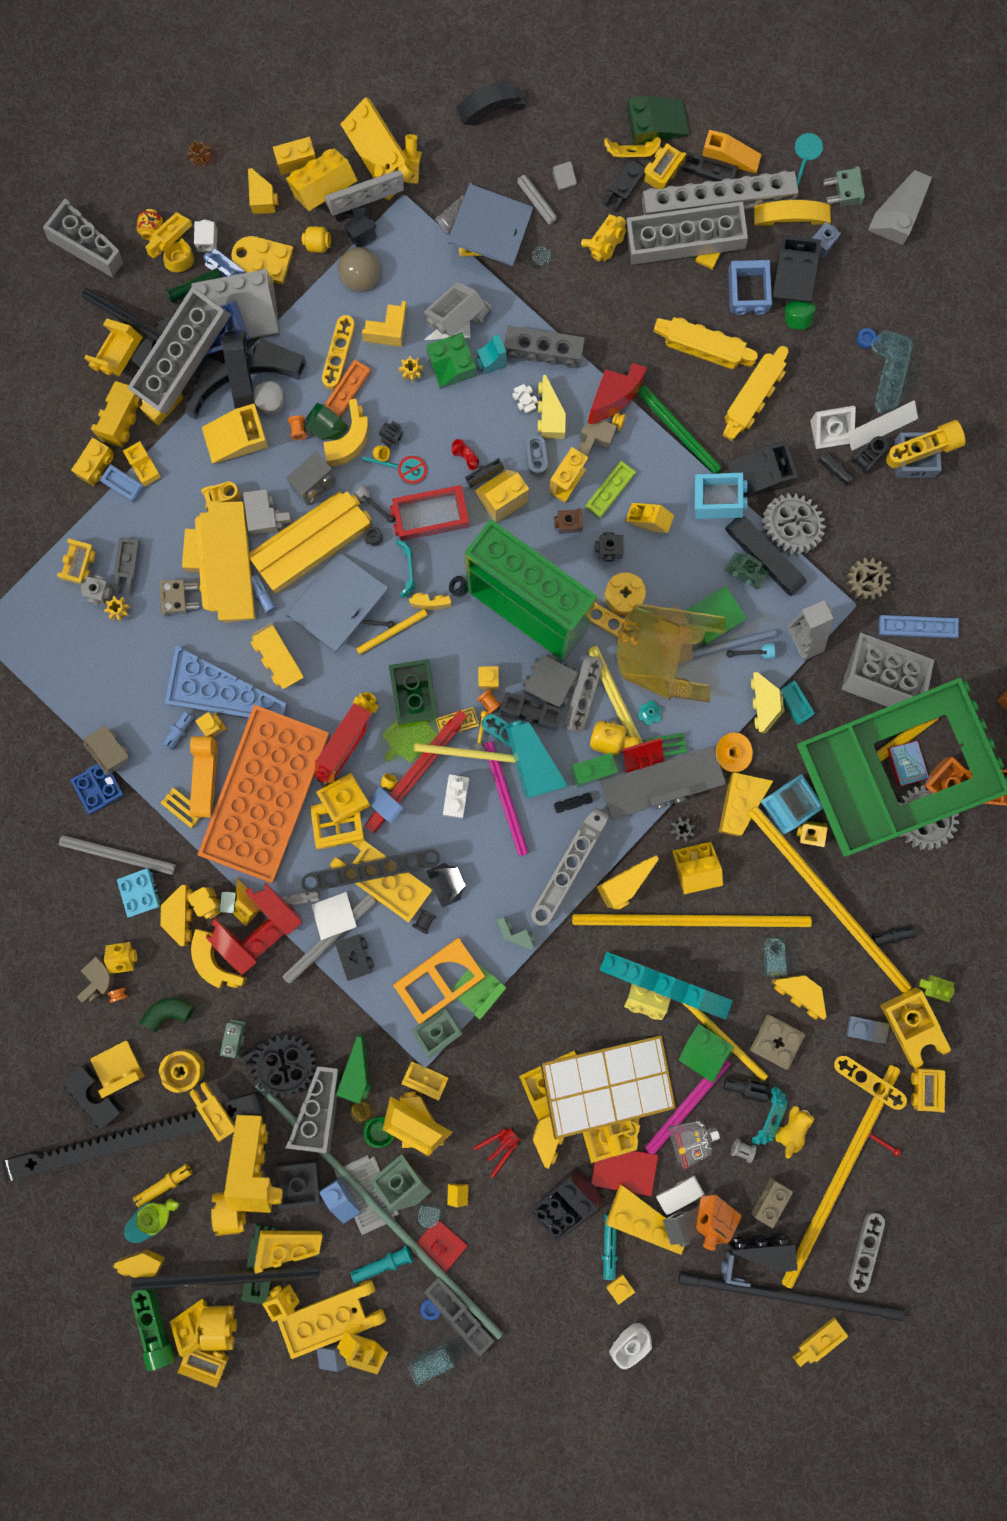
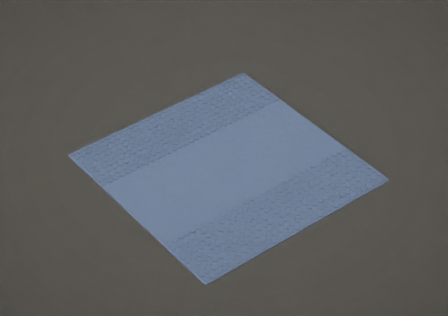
[0,195,856,1067]

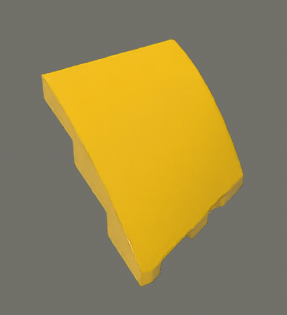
[583,1118,640,1163]

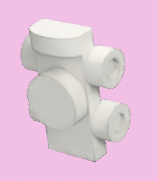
[512,384,538,414]

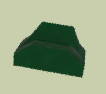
[306,403,349,441]

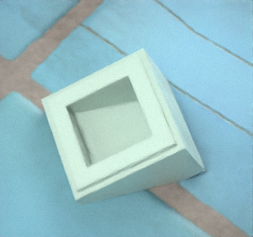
[220,892,236,913]

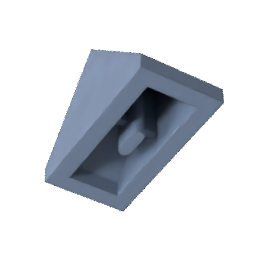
[317,1343,350,1372]

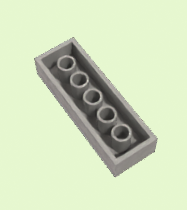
[626,201,748,265]
[128,287,232,413]

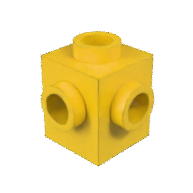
[104,942,137,974]
[262,1284,300,1322]

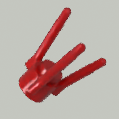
[474,1128,520,1178]

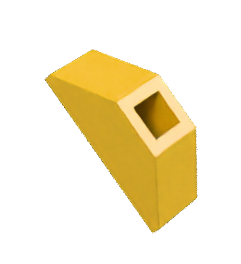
[160,885,193,946]
[771,975,826,1020]
[533,1114,564,1169]

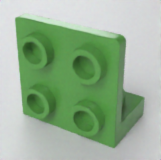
[451,961,506,1019]

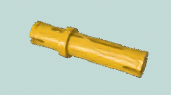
[133,1163,193,1208]

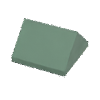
[412,1007,463,1059]

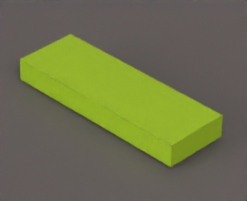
[585,461,636,519]

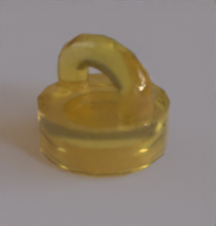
[350,1101,371,1124]

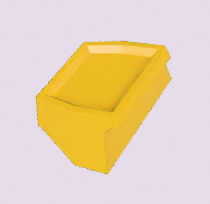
[382,1097,453,1156]

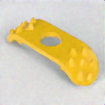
[604,137,661,157]

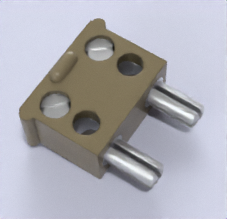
[159,579,200,617]

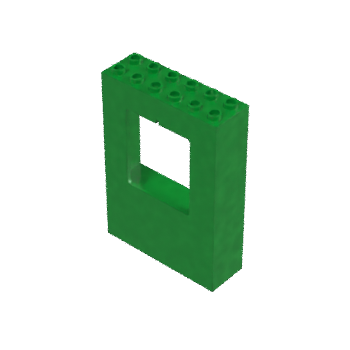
[464,519,597,662]
[797,677,1007,857]

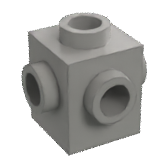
[81,575,112,606]

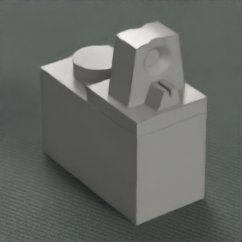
[243,489,292,536]

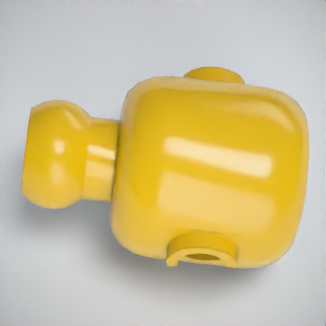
[590,720,640,756]

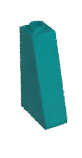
[506,720,567,798]

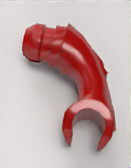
[451,439,479,470]

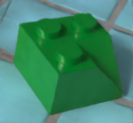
[426,332,476,389]

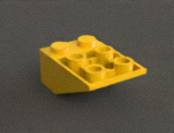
[202,404,269,464]

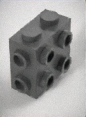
[522,654,578,708]

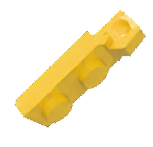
[145,213,192,258]
[793,1317,848,1367]

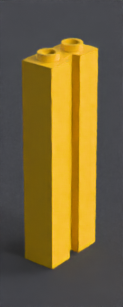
[250,491,372,595]

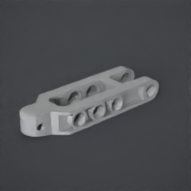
[531,807,608,926]

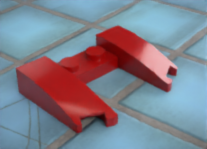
[206,883,302,975]

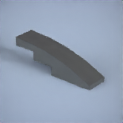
[424,1277,494,1357]

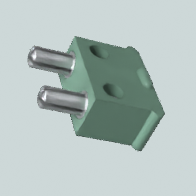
[823,166,865,207]
[220,1019,246,1058]

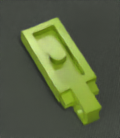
[919,975,954,1003]

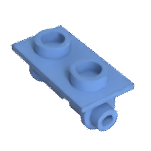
[204,248,245,278]

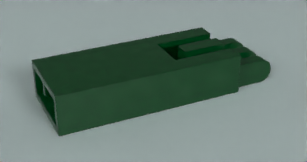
[241,1223,277,1304]

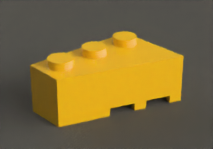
[91,381,143,448]
[719,773,773,837]

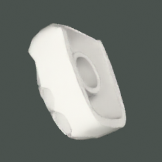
[609,1323,652,1369]

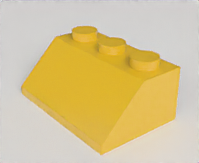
[520,1051,576,1120]

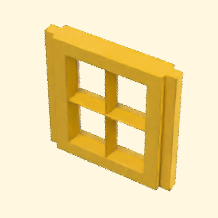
[311,804,364,850]

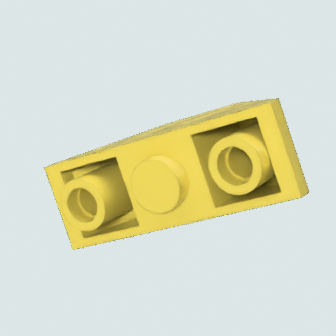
[751,672,784,734]

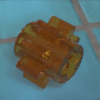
[187,140,211,166]

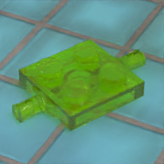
[381,720,438,764]

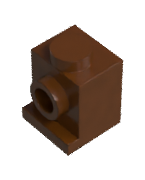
[554,508,583,534]

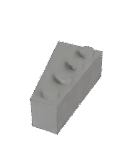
[43,199,123,278]
[286,1067,341,1153]

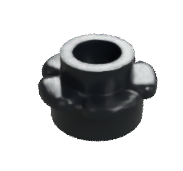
[364,527,383,546]

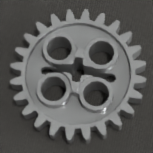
[762,493,826,555]
[898,785,959,850]

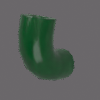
[140,997,195,1032]

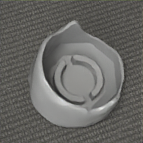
[253,381,285,415]

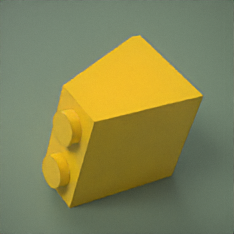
[474,470,529,523]

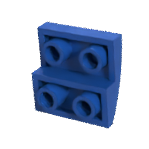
[70,763,123,815]

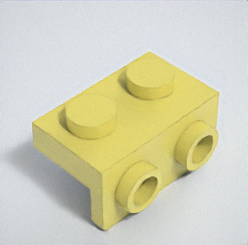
[624,984,670,1020]

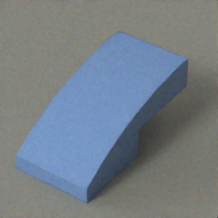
[368,786,403,823]

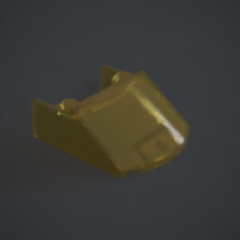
[617,603,726,703]

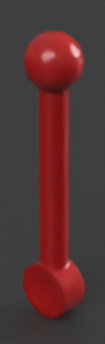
[868,1132,901,1156]

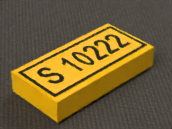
[436,707,479,733]

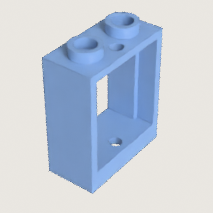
[728,260,772,315]

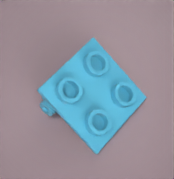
[117,868,161,918]

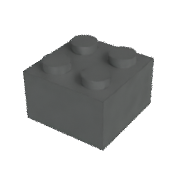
[286,452,336,506]

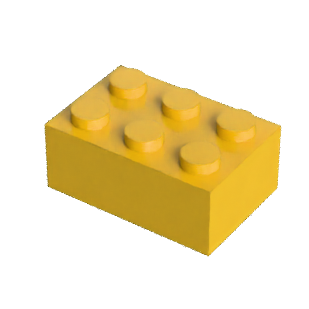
[286,148,357,211]

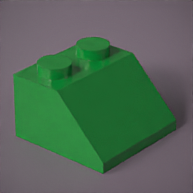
[679,1024,735,1083]

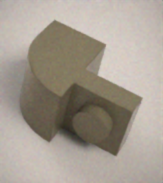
[578,421,617,457]
[77,956,114,1003]

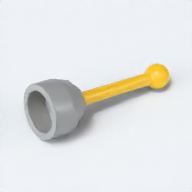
[470,711,488,751]

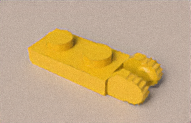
[190,1082,235,1142]

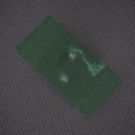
[724,552,769,590]

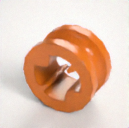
[107,987,128,1003]

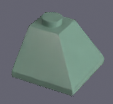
[370,1154,431,1212]

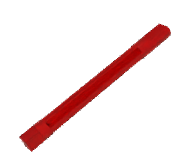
[364,710,468,834]

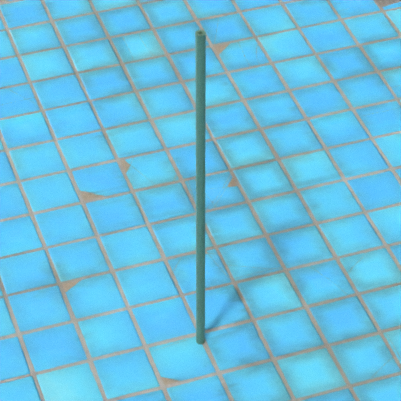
[255,1082,503,1339]

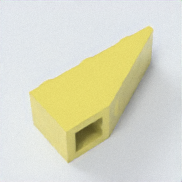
[538,375,566,439]

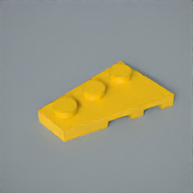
[254,1231,322,1274]

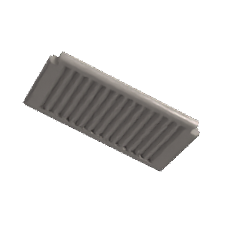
[334,1155,399,1235]

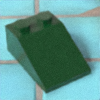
[626,96,690,145]
[389,659,438,725]

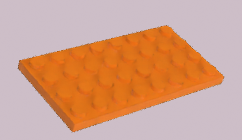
[198,705,330,883]

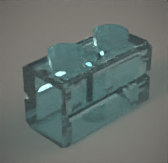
[407,1341,455,1386]

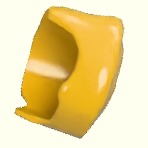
[163,239,194,272]

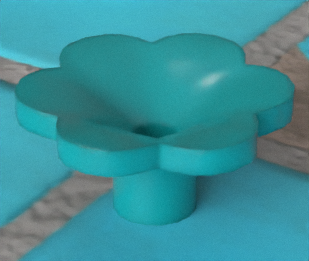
[638,701,662,726]

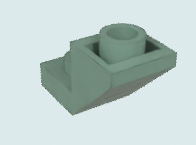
[496,917,536,950]

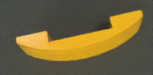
[754,200,831,226]

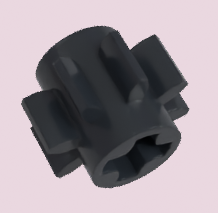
[379,421,403,447]

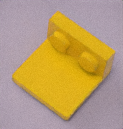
[91,1041,145,1098]

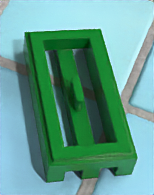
[644,733,687,757]

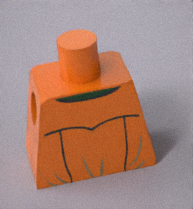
[696,1195,742,1251]

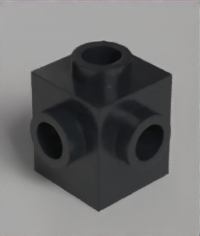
[595,532,624,562]

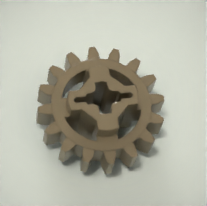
[846,558,890,601]

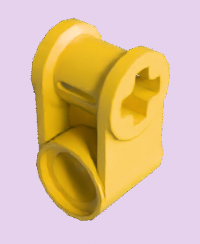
[201,481,242,511]

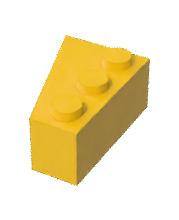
[251,622,304,689]

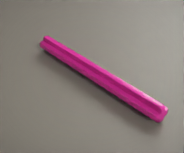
[484,741,529,856]
[645,1060,730,1155]

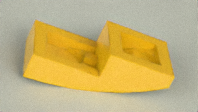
[123,441,161,487]

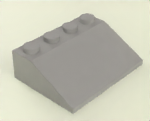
[192,269,280,339]
[841,632,934,707]

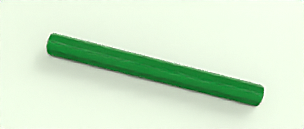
[638,385,722,474]

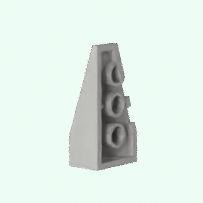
[868,170,932,245]

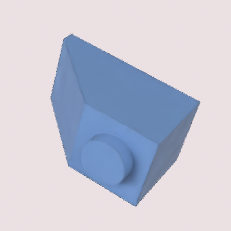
[319,1177,361,1224]

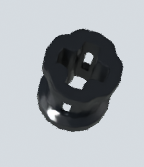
[412,908,437,934]

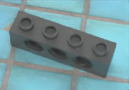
[504,325,585,368]

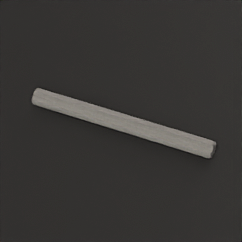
[59,835,176,875]
[283,894,376,984]

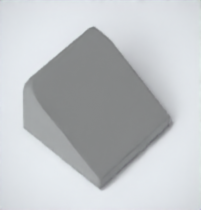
[552,162,577,191]

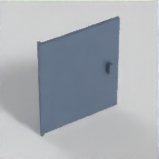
[447,183,533,266]
[285,550,389,652]

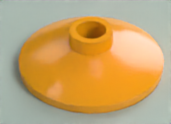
[716,733,753,772]

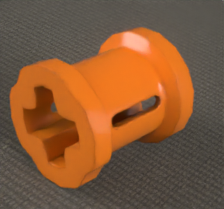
[288,415,308,440]
[477,689,502,714]

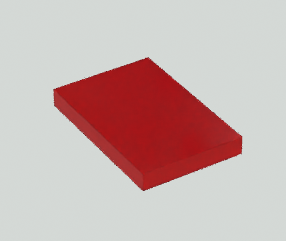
[591,1150,658,1196]

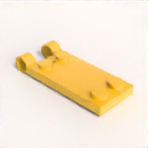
[340,97,416,200]
[329,840,432,923]
[277,1280,387,1359]

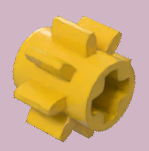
[399,356,423,382]
[104,596,131,622]
[353,692,379,716]

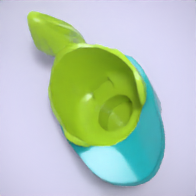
[124,1199,179,1243]

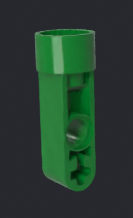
[131,1289,176,1371]

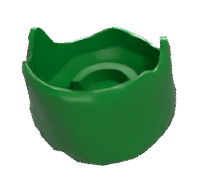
[785,301,816,330]
[363,1116,395,1148]

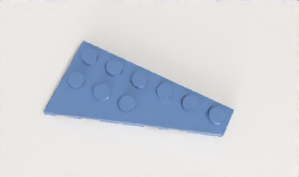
[165,646,287,718]

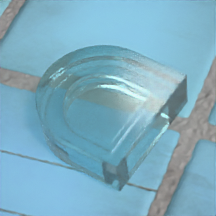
[418,1204,441,1228]

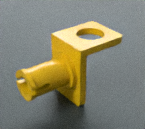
[403,134,422,184]

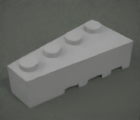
[786,600,833,661]

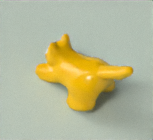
[775,1106,814,1159]

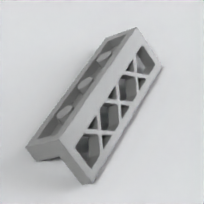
[325,170,404,216]

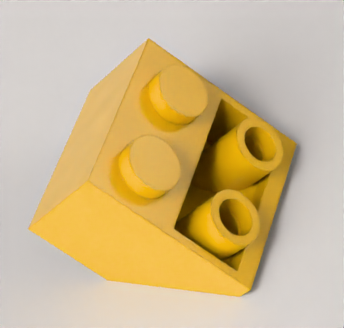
[672,842,723,894]

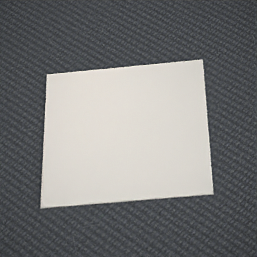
[311,892,356,940]

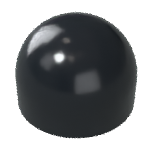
[449,576,468,597]

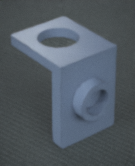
[721,1250,751,1287]

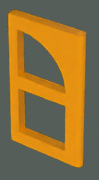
[393,937,486,1025]

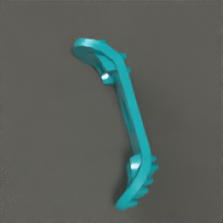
[395,540,416,598]
[752,1086,787,1145]

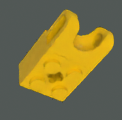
[880,987,951,1069]

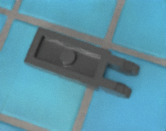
[113,537,140,594]

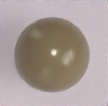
[338,247,381,292]

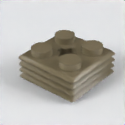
[750,1015,805,1070]

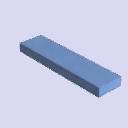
[879,615,959,639]

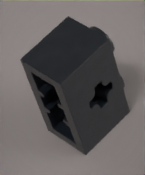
[335,934,374,981]

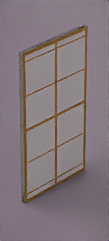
[540,1035,676,1139]

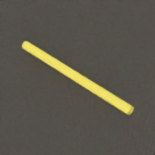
[414,743,515,763]

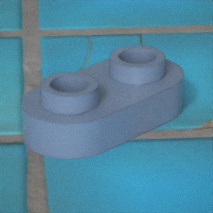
[526,435,548,475]

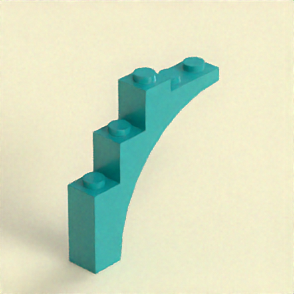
[599,952,733,1019]

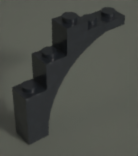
[185,338,306,420]

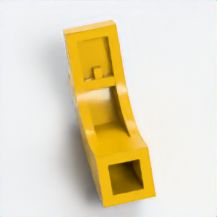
[323,399,369,467]
[191,929,247,988]

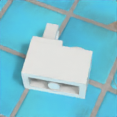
[443,775,469,819]

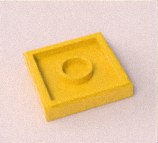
[316,773,370,825]

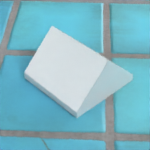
[810,406,856,449]

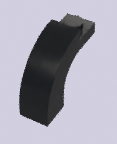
[456,81,527,126]

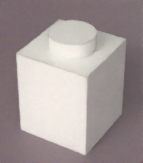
[194,220,217,252]

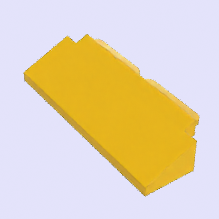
[195,502,255,623]

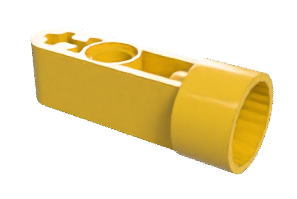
[886,420,965,468]

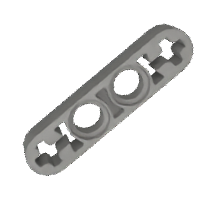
[565,656,603,732]
[849,1211,885,1293]

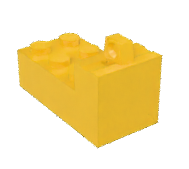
[224,1115,283,1213]

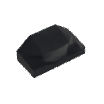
[426,863,466,908]

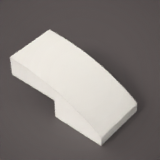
[656,1175,704,1215]

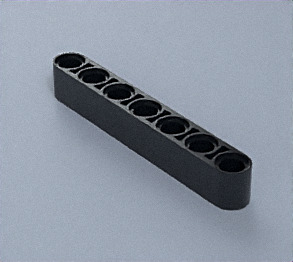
[301,848,440,892]

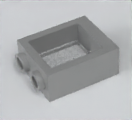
[424,282,486,337]

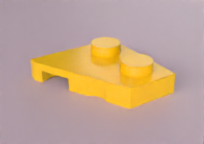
[170,1298,208,1358]

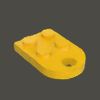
[232,236,294,285]

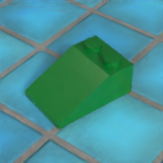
[336,1033,372,1104]

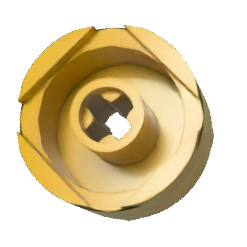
[604,572,646,616]
[159,1049,205,1093]
[211,1192,247,1236]
[200,1306,237,1351]

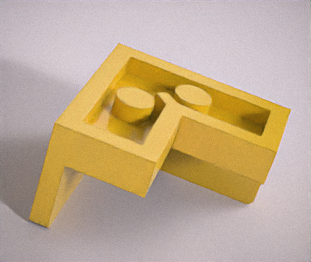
[362,301,407,347]

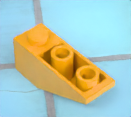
[702,130,761,174]

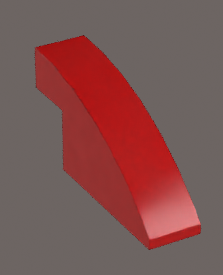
[588,363,647,424]

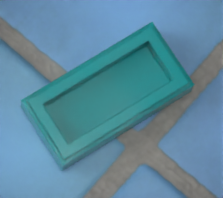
[780,680,815,725]

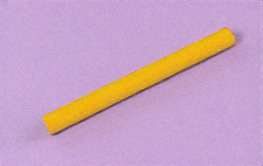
[356,609,428,655]

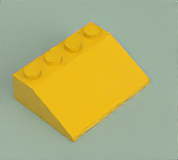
[596,856,658,909]

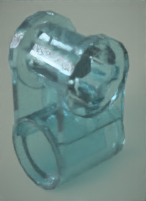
[764,937,787,977]

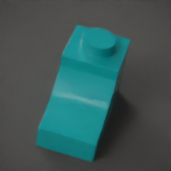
[475,334,506,374]

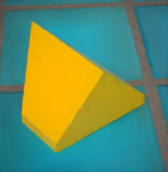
[233,878,261,926]

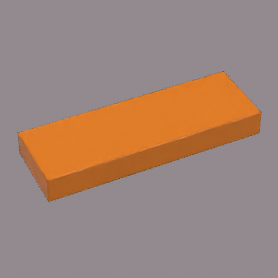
[324,359,372,418]

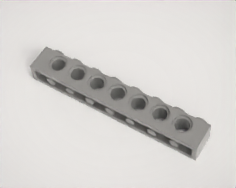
[642,171,798,215]

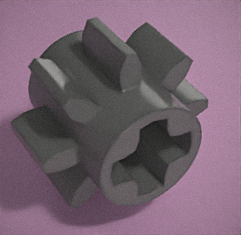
[670,817,695,842]

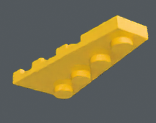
[605,1185,684,1255]

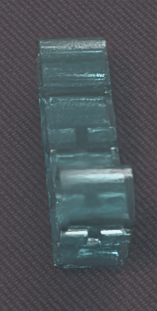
[871,330,913,414]

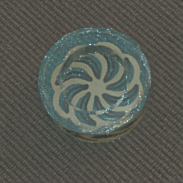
[532,247,551,267]

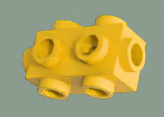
[581,214,627,261]

